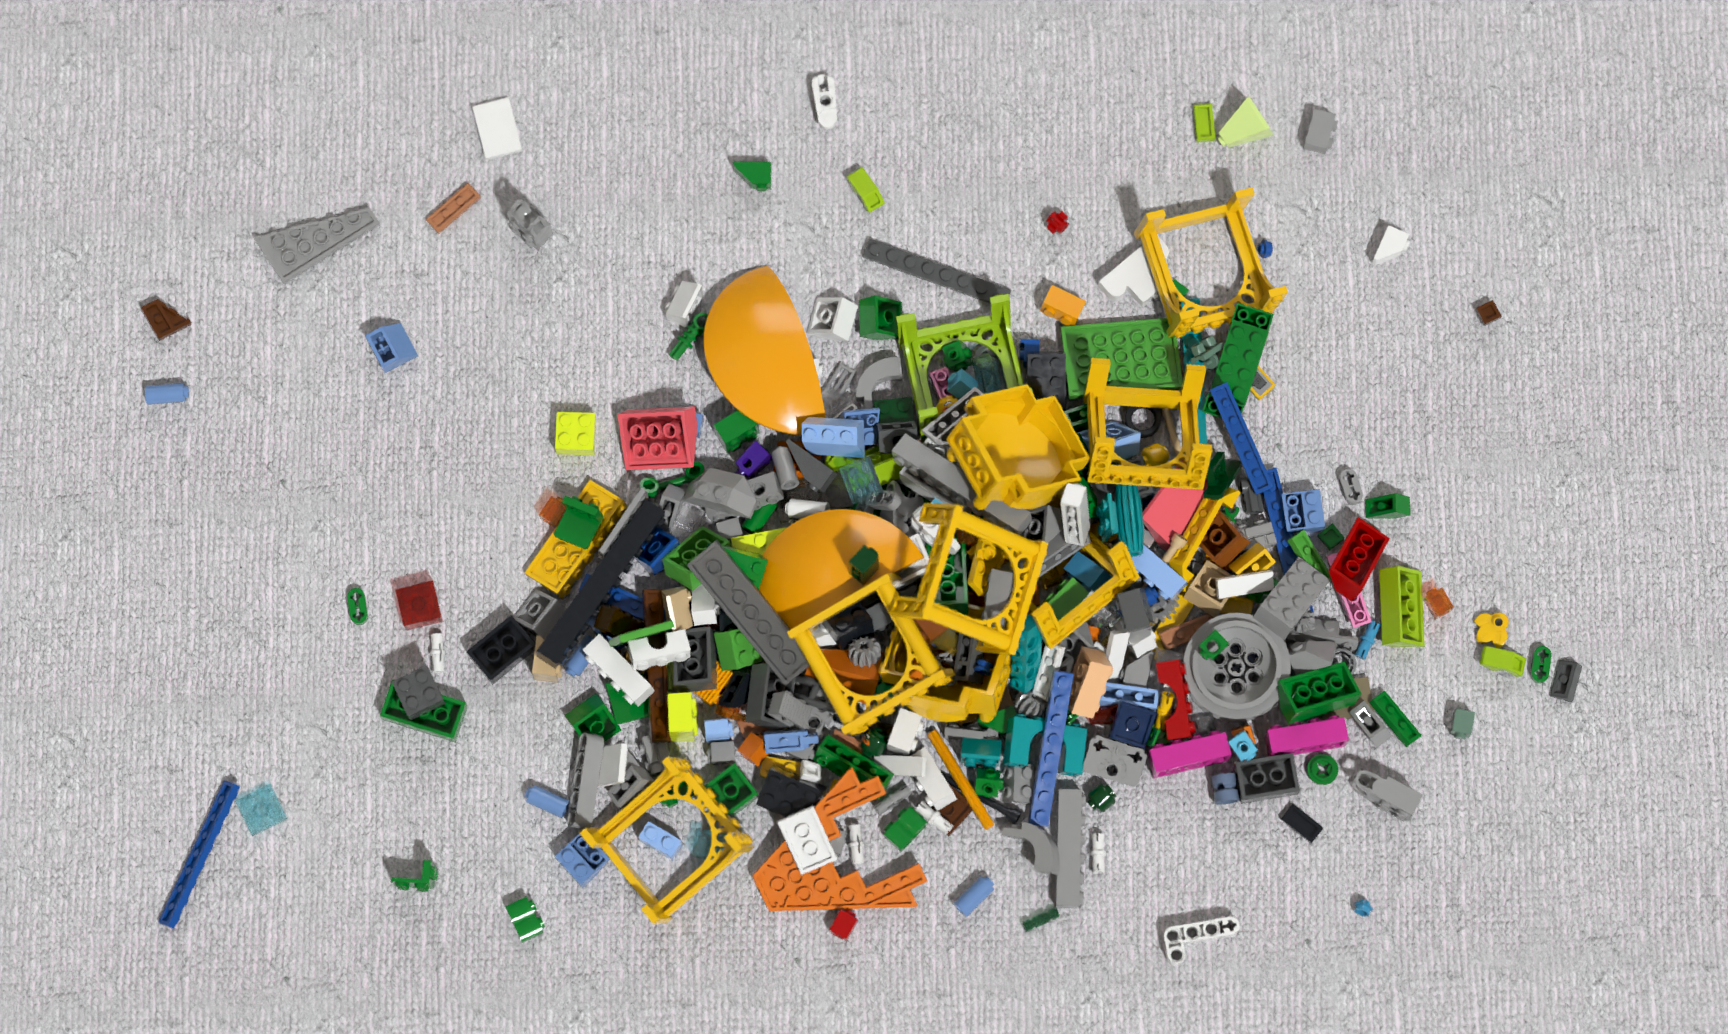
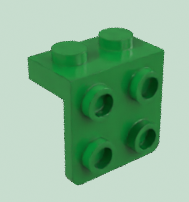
[554,496,604,549]
[605,673,649,725]
[391,860,439,892]

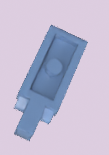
[764,729,819,753]

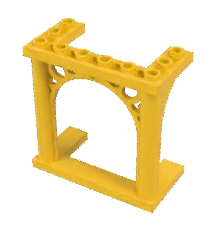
[1134,187,1288,338]
[1083,358,1212,490]
[967,493,1140,650]
[889,503,1048,655]
[787,573,955,736]
[580,757,754,924]

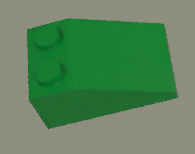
[707,542,768,590]

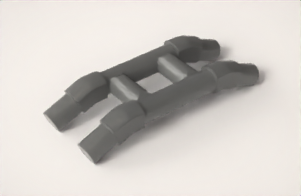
[793,675,858,714]

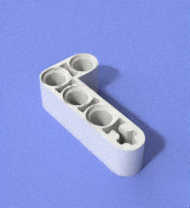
[1163,917,1240,966]

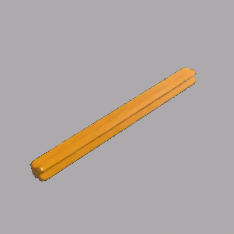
[928,730,994,830]

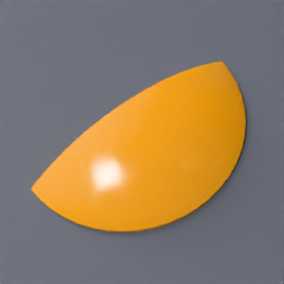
[703,265,826,435]
[759,509,924,629]

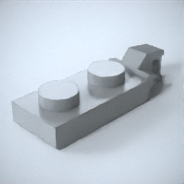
[944,725,998,740]

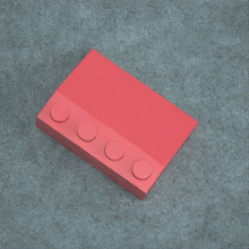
[617,406,697,470]
[1142,460,1208,551]

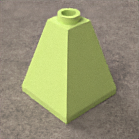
[1217,96,1273,148]

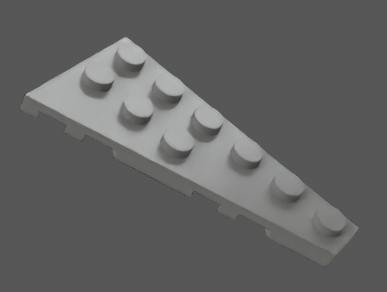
[253,207,380,284]

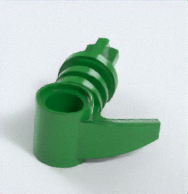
[669,313,708,361]

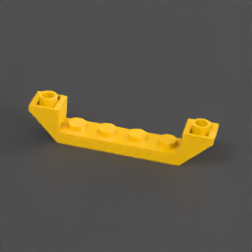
[1169,487,1241,592]

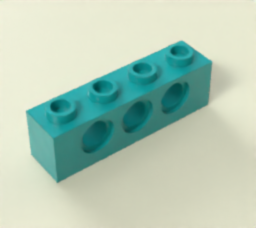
[1010,614,1042,694]

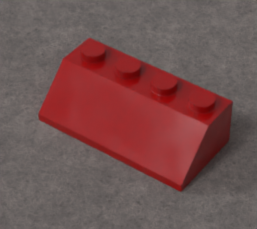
[1328,517,1390,602]

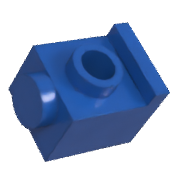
[1020,339,1040,369]

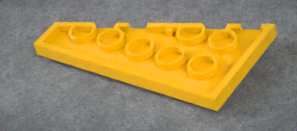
[968,517,1005,596]

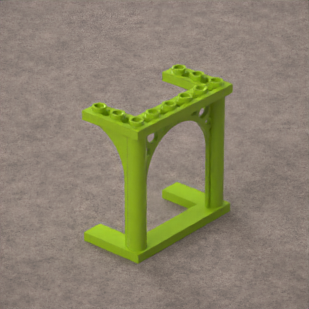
[896,294,1033,443]

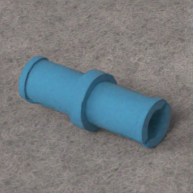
[1354,620,1381,660]

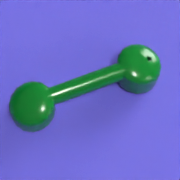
[639,462,705,497]

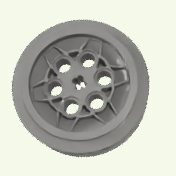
[1183,613,1291,722]

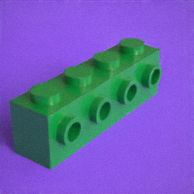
[813,734,894,800]

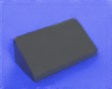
[1550,660,1582,702]

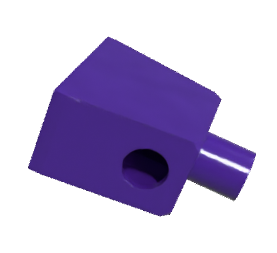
[734,441,772,479]

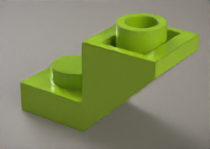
[846,167,885,213]
[1480,646,1526,677]

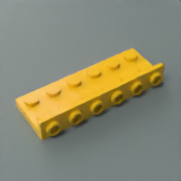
[524,480,627,599]

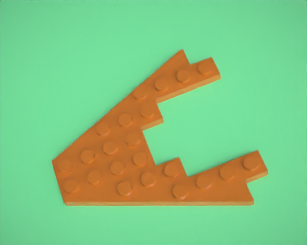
[753,767,928,911]

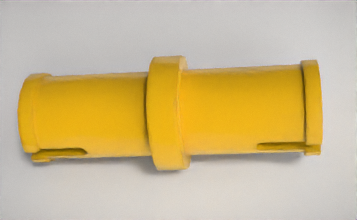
[1154,691,1175,731]

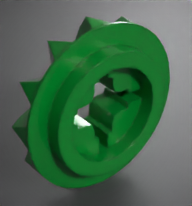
[1307,754,1338,785]

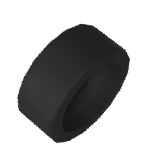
[1125,406,1161,438]

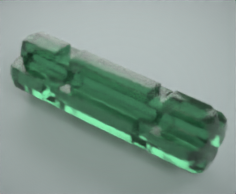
[1022,907,1060,932]

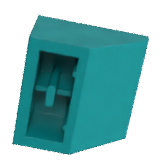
[960,737,1001,769]

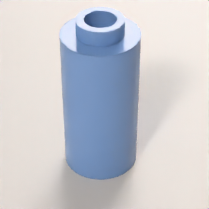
[145,383,189,405]
[564,634,594,677]
[525,785,570,818]
[953,876,994,917]

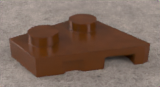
[141,299,191,341]

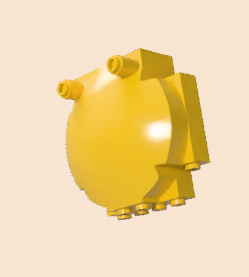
[946,384,1090,510]
[879,604,1011,723]

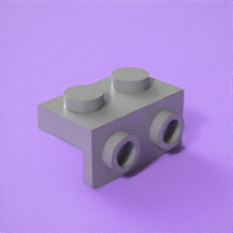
[1002,764,1034,804]

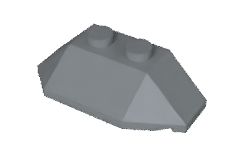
[922,387,983,447]
[682,467,758,519]

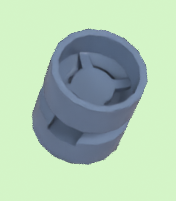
[1211,773,1240,805]

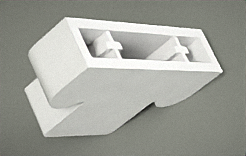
[1098,237,1169,307]

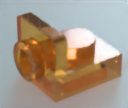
[715,695,746,722]

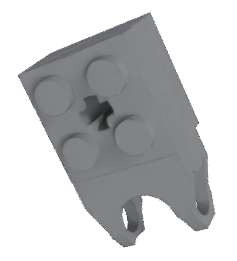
[507,199,553,251]
[880,480,926,546]
[1351,771,1423,821]

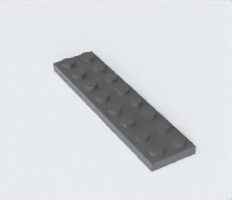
[687,540,810,686]

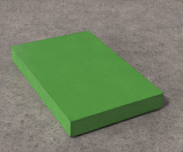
[609,620,675,647]

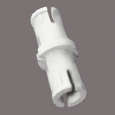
[430,633,445,674]
[915,801,953,835]
[848,824,864,865]
[1091,833,1106,874]

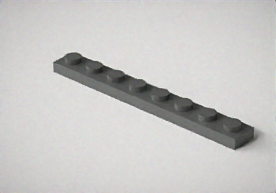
[863,239,1011,303]

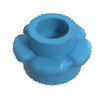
[1354,900,1373,917]

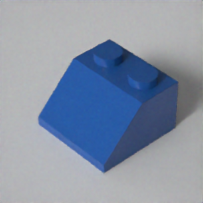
[635,528,679,575]

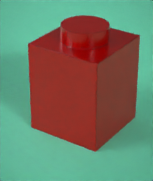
[829,909,858,942]

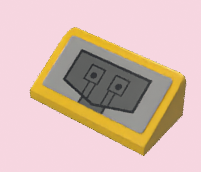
[1250,365,1275,400]

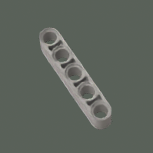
[567,733,604,829]

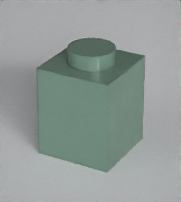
[1450,708,1475,740]

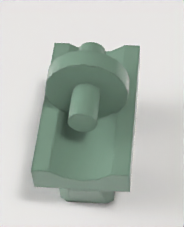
[1189,335,1224,369]

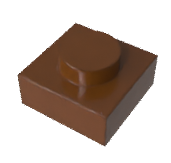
[1475,300,1502,326]

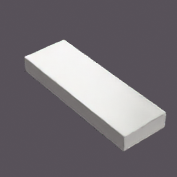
[1216,570,1274,599]
[1105,629,1130,684]
[1032,644,1065,701]
[874,755,927,777]

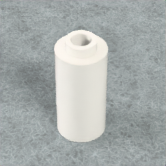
[785,499,830,519]

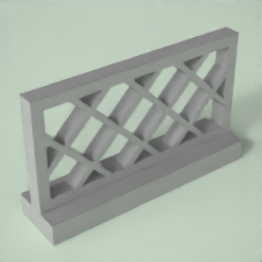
[597,487,656,561]

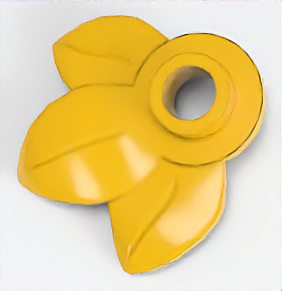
[1474,612,1509,649]

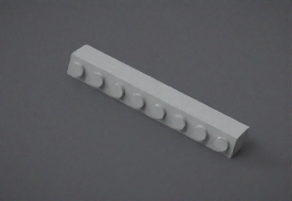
[892,433,1032,535]

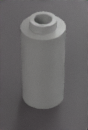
[771,446,799,490]

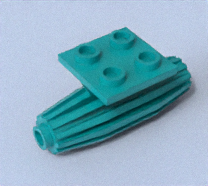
[1096,484,1144,557]

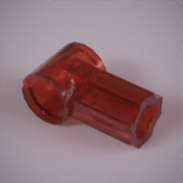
[1089,704,1119,725]

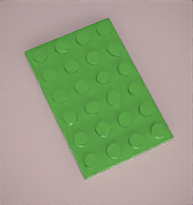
[1060,318,1183,399]

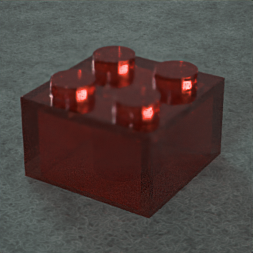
[395,580,444,631]

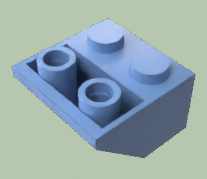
[365,323,418,373]
[837,408,880,445]
[1281,489,1325,533]
[555,834,610,888]

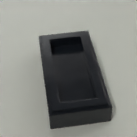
[1280,804,1323,844]

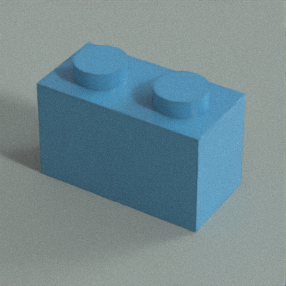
[1063,551,1111,593]

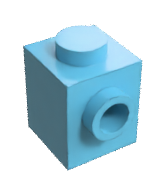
[947,368,978,399]
[1228,729,1258,761]

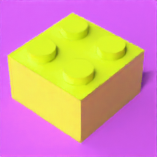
[555,412,597,456]

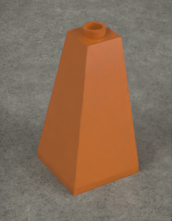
[805,649,883,704]

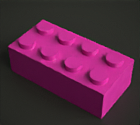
[1264,715,1349,757]
[1148,731,1231,779]

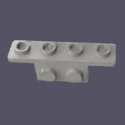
[1284,618,1358,653]

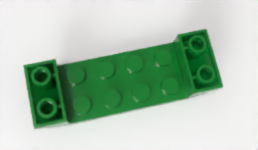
[1202,303,1274,418]

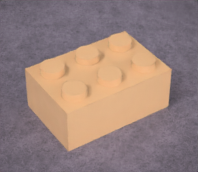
[1068,646,1113,719]

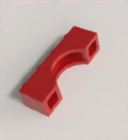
[1156,659,1196,740]

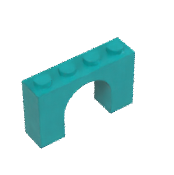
[1003,714,1087,777]

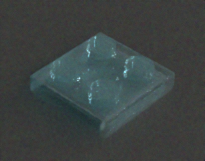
[839,456,883,504]
[235,784,288,836]

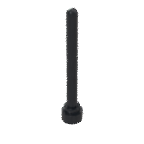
[941,772,1022,825]

